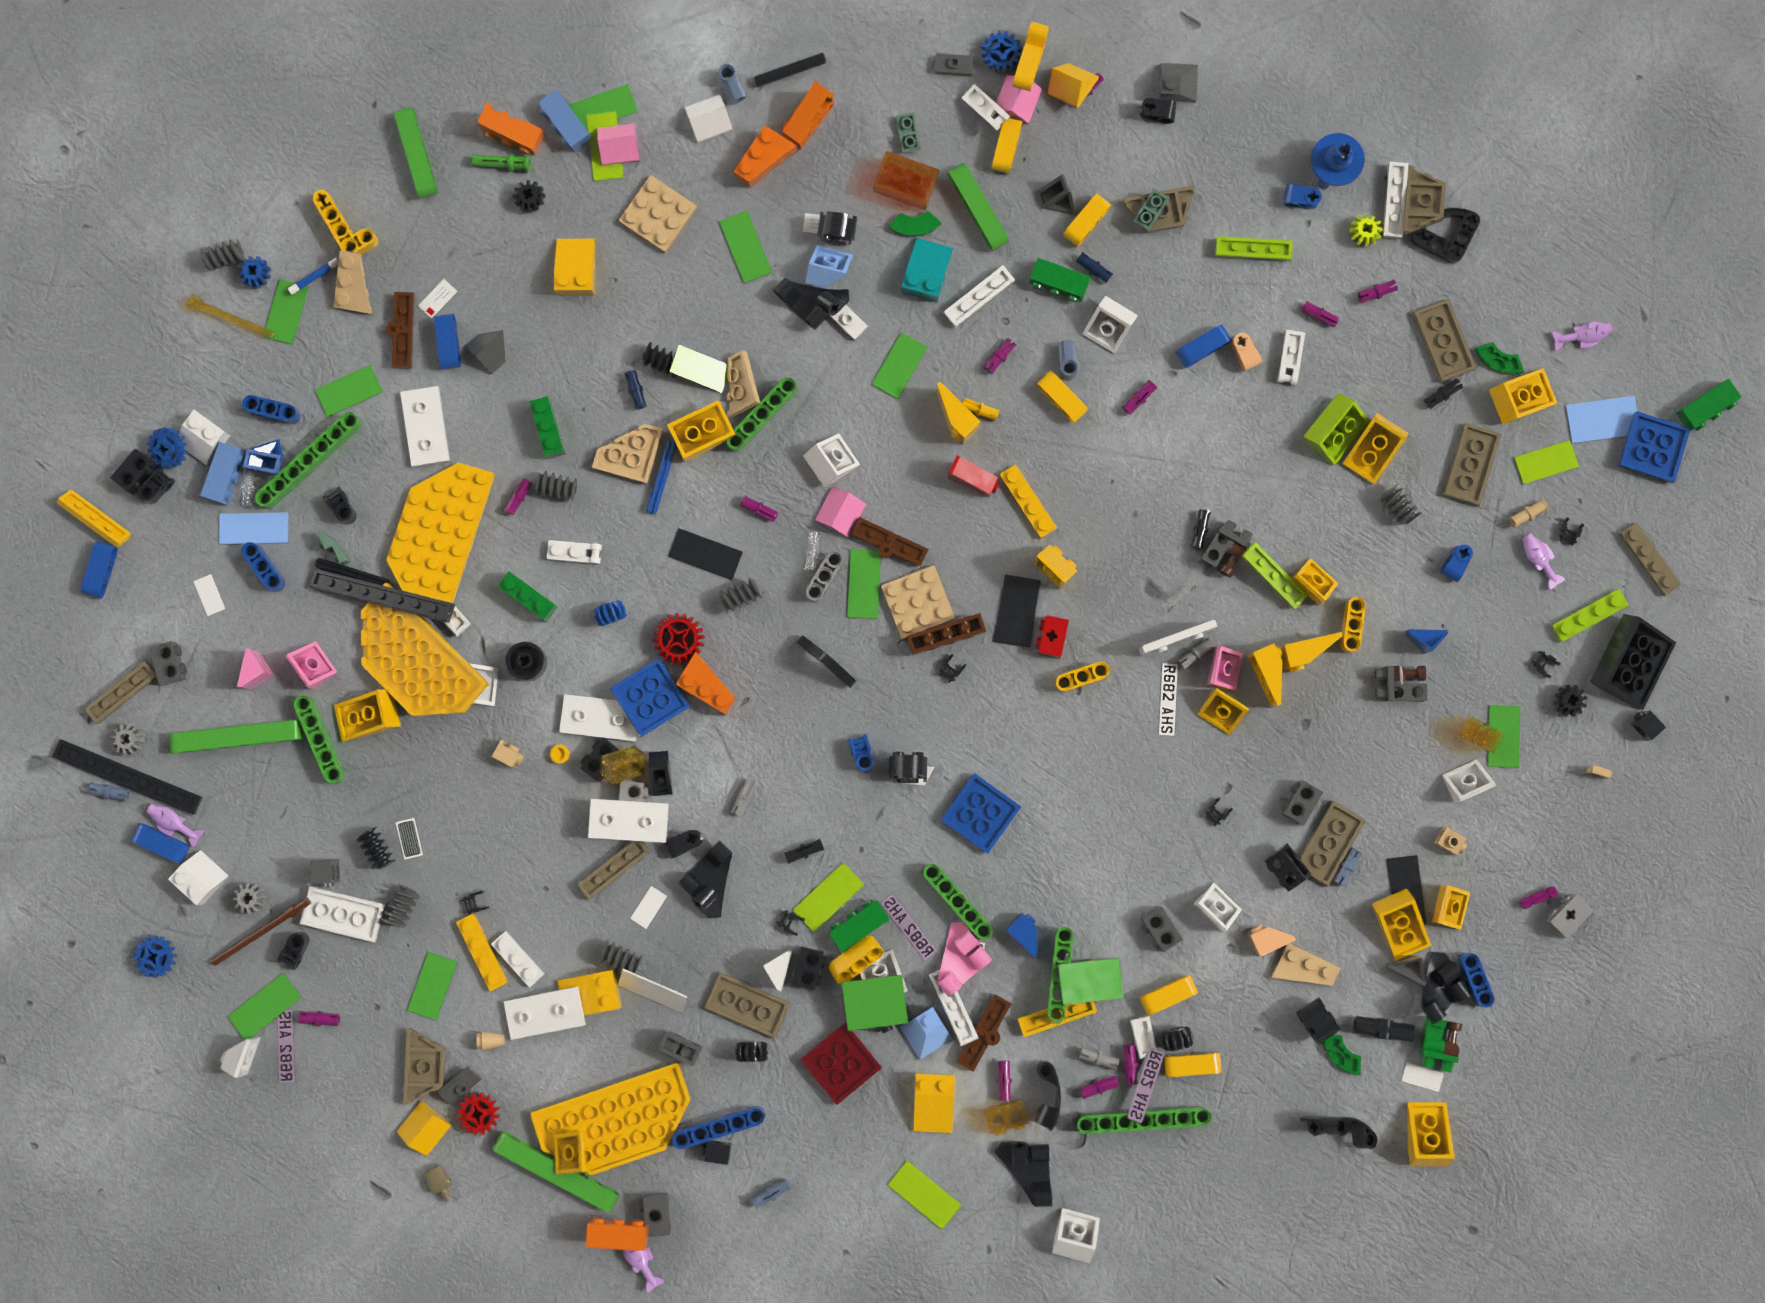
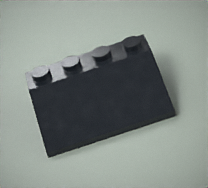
[1590,614,1677,710]

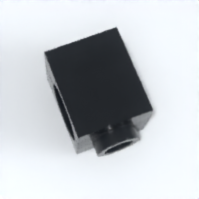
[1631,710,1666,741]
[702,1140,732,1165]

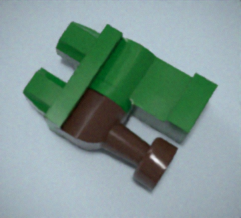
[1419,1016,1463,1073]

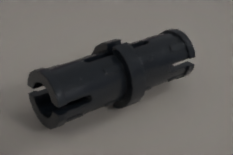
[1424,378,1463,409]
[1191,509,1211,549]
[784,838,824,864]

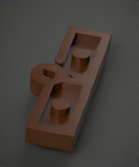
[385,292,415,369]
[851,517,929,567]
[956,994,1012,1072]

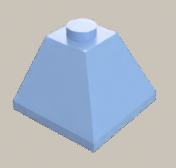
[805,245,853,288]
[899,1006,952,1060]

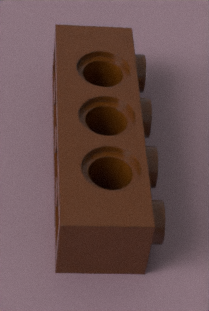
[907,613,986,656]

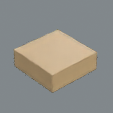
[1586,765,1612,779]

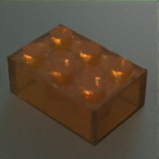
[873,151,940,210]

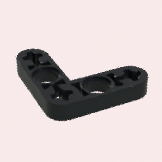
[796,635,856,688]

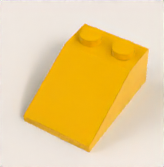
[554,239,595,295]
[1489,368,1557,425]
[936,382,981,444]
[667,400,736,462]
[1343,413,1409,484]
[1033,545,1077,589]
[1280,632,1342,673]
[1248,643,1283,708]
[334,690,401,742]
[1371,889,1432,961]
[557,969,622,1015]
[913,1072,955,1133]
[1407,1102,1455,1167]

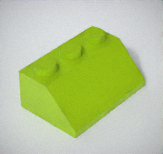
[1303,393,1370,465]

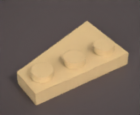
[334,250,372,314]
[727,350,760,418]
[1271,943,1341,986]

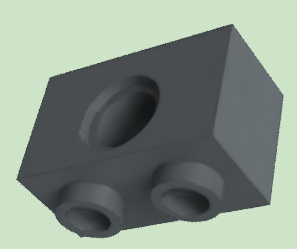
[640,1193,671,1237]

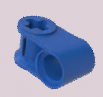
[1283,184,1322,209]
[1440,544,1473,582]
[848,734,874,772]

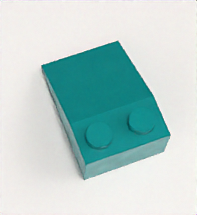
[901,238,953,302]

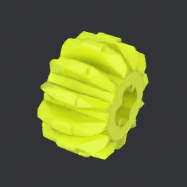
[1349,214,1383,247]

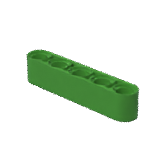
[394,107,438,199]
[947,163,1009,251]
[727,377,797,452]
[294,695,345,784]
[923,864,992,940]
[1048,927,1073,1024]

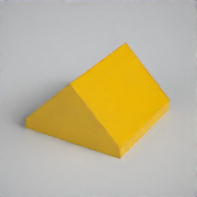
[1048,63,1099,108]
[1292,558,1339,605]
[1197,688,1249,735]
[1432,885,1470,930]
[397,1101,452,1156]
[554,1132,587,1174]

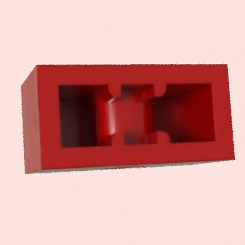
[1035,615,1069,659]

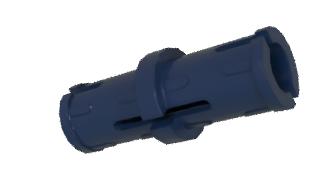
[1076,252,1113,283]
[624,370,647,410]

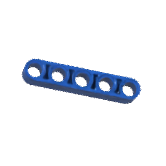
[672,1106,766,1149]

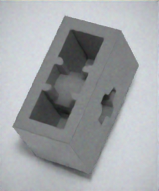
[1545,894,1594,938]

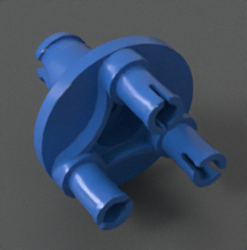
[1311,133,1365,189]

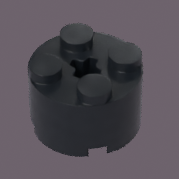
[817,211,858,245]
[505,641,547,681]
[889,752,927,783]
[1296,998,1341,1045]

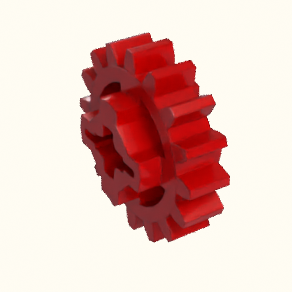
[457,1092,500,1136]

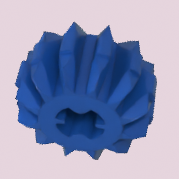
[238,256,271,288]
[593,600,627,626]

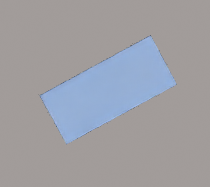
[219,512,288,544]

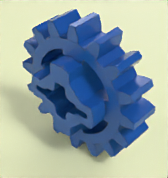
[981,30,1022,73]
[147,427,188,469]
[133,935,177,978]

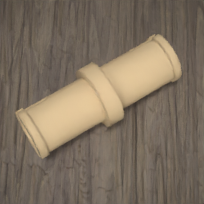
[1509,499,1548,528]

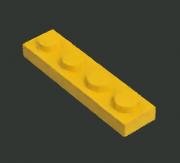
[999,464,1057,539]
[57,489,131,548]
[456,913,508,991]
[1017,1001,1097,1037]

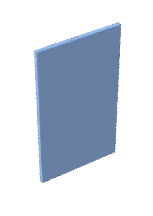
[1566,396,1637,443]

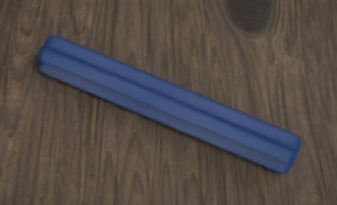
[646,441,677,514]

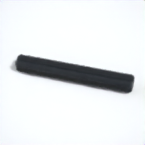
[754,53,826,87]
[315,558,390,585]

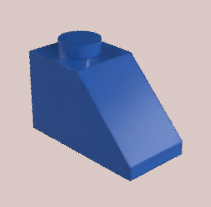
[1006,913,1037,958]

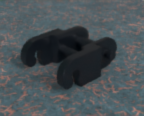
[1559,517,1584,546]
[1531,651,1561,679]
[939,654,966,683]
[1205,797,1233,826]
[461,890,489,914]
[776,910,805,936]

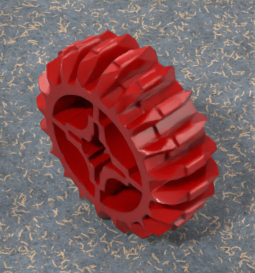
[653,613,705,665]

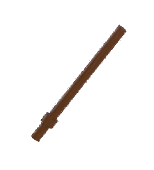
[211,897,311,966]

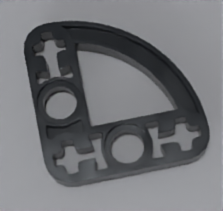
[1411,208,1480,264]

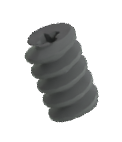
[200,239,244,271]
[535,470,577,501]
[1380,483,1421,525]
[720,578,762,614]
[382,884,420,927]
[599,939,643,973]

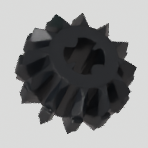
[513,179,546,213]
[1553,684,1587,717]
[1160,1026,1193,1052]
[735,1042,768,1062]

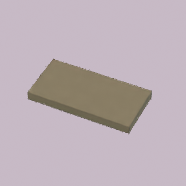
[1412,299,1477,383]
[1442,423,1502,507]
[1299,800,1366,887]
[704,972,791,1039]

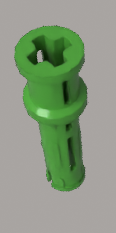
[472,154,531,172]

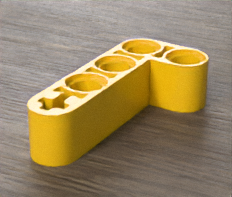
[1012,22,1049,92]
[313,190,378,256]

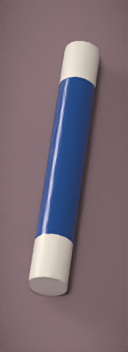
[288,258,338,295]

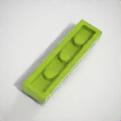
[1215,236,1293,261]
[1241,542,1308,609]
[1551,589,1628,642]

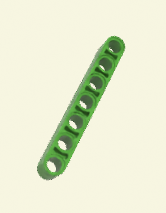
[255,412,362,509]
[169,720,303,754]
[1076,1106,1212,1134]
[492,1131,620,1213]

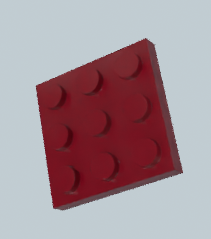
[800,1022,882,1105]

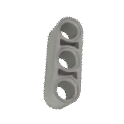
[806,551,843,602]

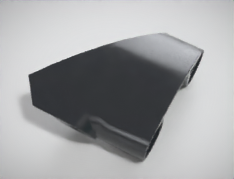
[773,278,850,330]
[678,841,733,919]
[1421,952,1472,1024]
[1035,1060,1061,1131]
[1300,1116,1378,1149]
[994,1141,1052,1207]

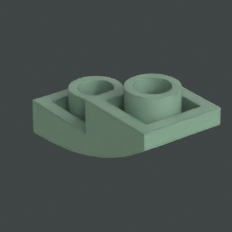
[896,112,921,153]
[1134,188,1170,231]
[317,531,351,565]

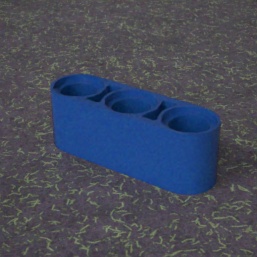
[434,313,461,370]
[1176,324,1232,368]
[242,395,301,424]
[81,541,118,599]
[241,542,285,592]
[131,823,190,864]
[1458,952,1495,1008]

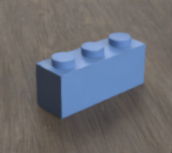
[538,89,593,151]
[200,442,245,505]

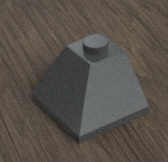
[1159,63,1198,102]

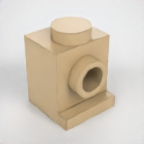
[492,740,524,768]
[1433,827,1467,855]

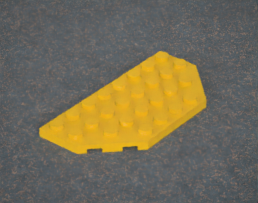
[386,463,496,603]
[361,583,489,716]
[530,1062,691,1175]

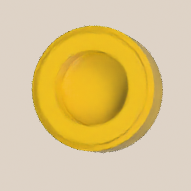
[550,744,570,764]

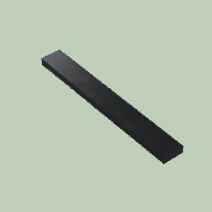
[309,569,455,623]
[52,739,203,815]

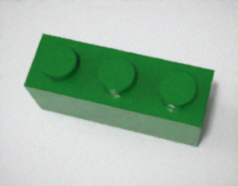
[1029,257,1091,303]
[1676,378,1742,431]
[529,396,566,459]
[497,571,558,622]
[829,899,890,952]

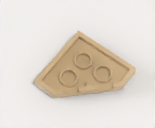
[592,423,663,484]

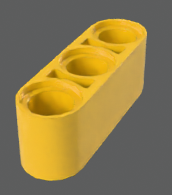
[991,118,1022,174]
[1063,194,1112,247]
[1036,371,1088,423]
[1340,597,1366,653]
[1054,662,1110,692]
[828,935,883,984]
[1139,974,1198,1016]
[1164,1052,1221,1077]

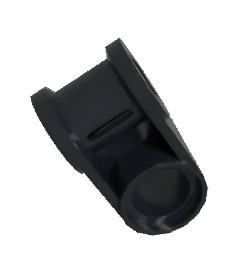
[1139,98,1177,124]
[138,467,175,504]
[323,486,357,524]
[665,830,703,859]
[277,932,310,971]

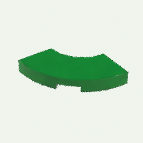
[889,211,942,237]
[1474,342,1524,375]
[1322,1034,1361,1075]

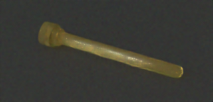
[187,294,275,338]

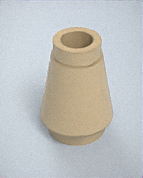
[477,1031,504,1051]

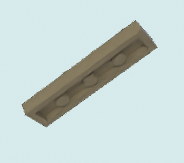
[1619,522,1681,596]
[85,661,157,724]
[577,841,651,900]

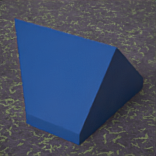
[243,439,283,475]
[1405,629,1448,654]

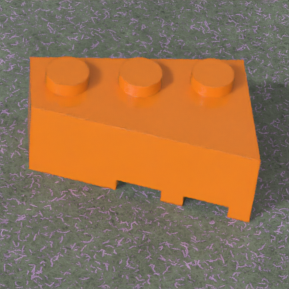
[782,81,834,150]
[477,102,544,155]
[733,125,797,188]
[676,652,736,715]
[586,1217,649,1251]

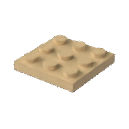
[618,175,698,254]
[881,565,955,639]

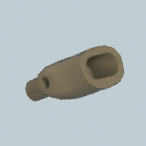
[424,1164,453,1202]

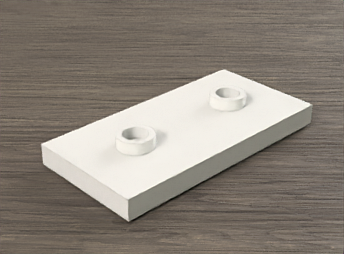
[400,386,450,467]
[1139,620,1217,656]
[559,694,637,742]
[588,799,669,843]
[300,886,385,943]
[504,987,586,1040]

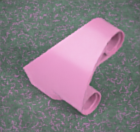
[937,922,992,997]

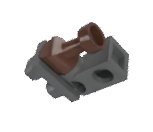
[1199,520,1252,578]
[1374,666,1428,702]

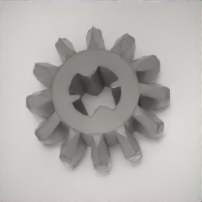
[110,723,145,756]
[232,882,267,915]

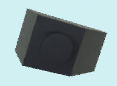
[649,751,673,796]

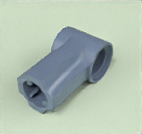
[718,64,746,104]
[1058,340,1078,381]

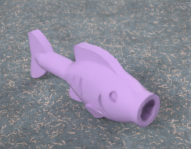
[1552,321,1613,351]
[1522,533,1565,590]
[146,803,204,847]
[622,1247,664,1293]

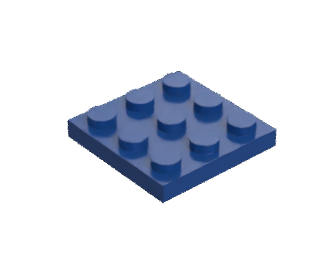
[1618,411,1691,483]
[610,659,690,737]
[941,773,1021,854]

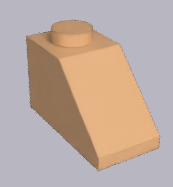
[1248,925,1296,957]

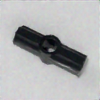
[1353,1016,1415,1042]

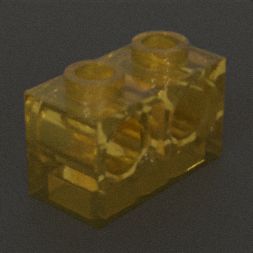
[1458,715,1503,754]
[601,745,645,784]
[984,1099,1028,1136]

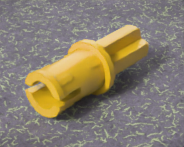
[962,398,999,421]

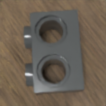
[149,641,187,686]
[1281,780,1323,826]
[311,859,340,888]
[1140,906,1183,952]
[658,1030,703,1066]

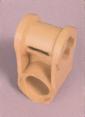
[1231,333,1262,371]

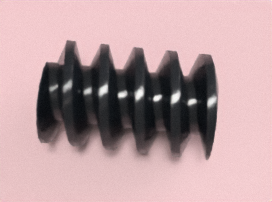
[642,342,678,378]
[357,827,396,870]

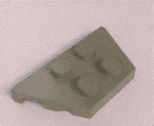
[1403,165,1446,235]
[1123,185,1195,233]
[403,1028,446,1105]

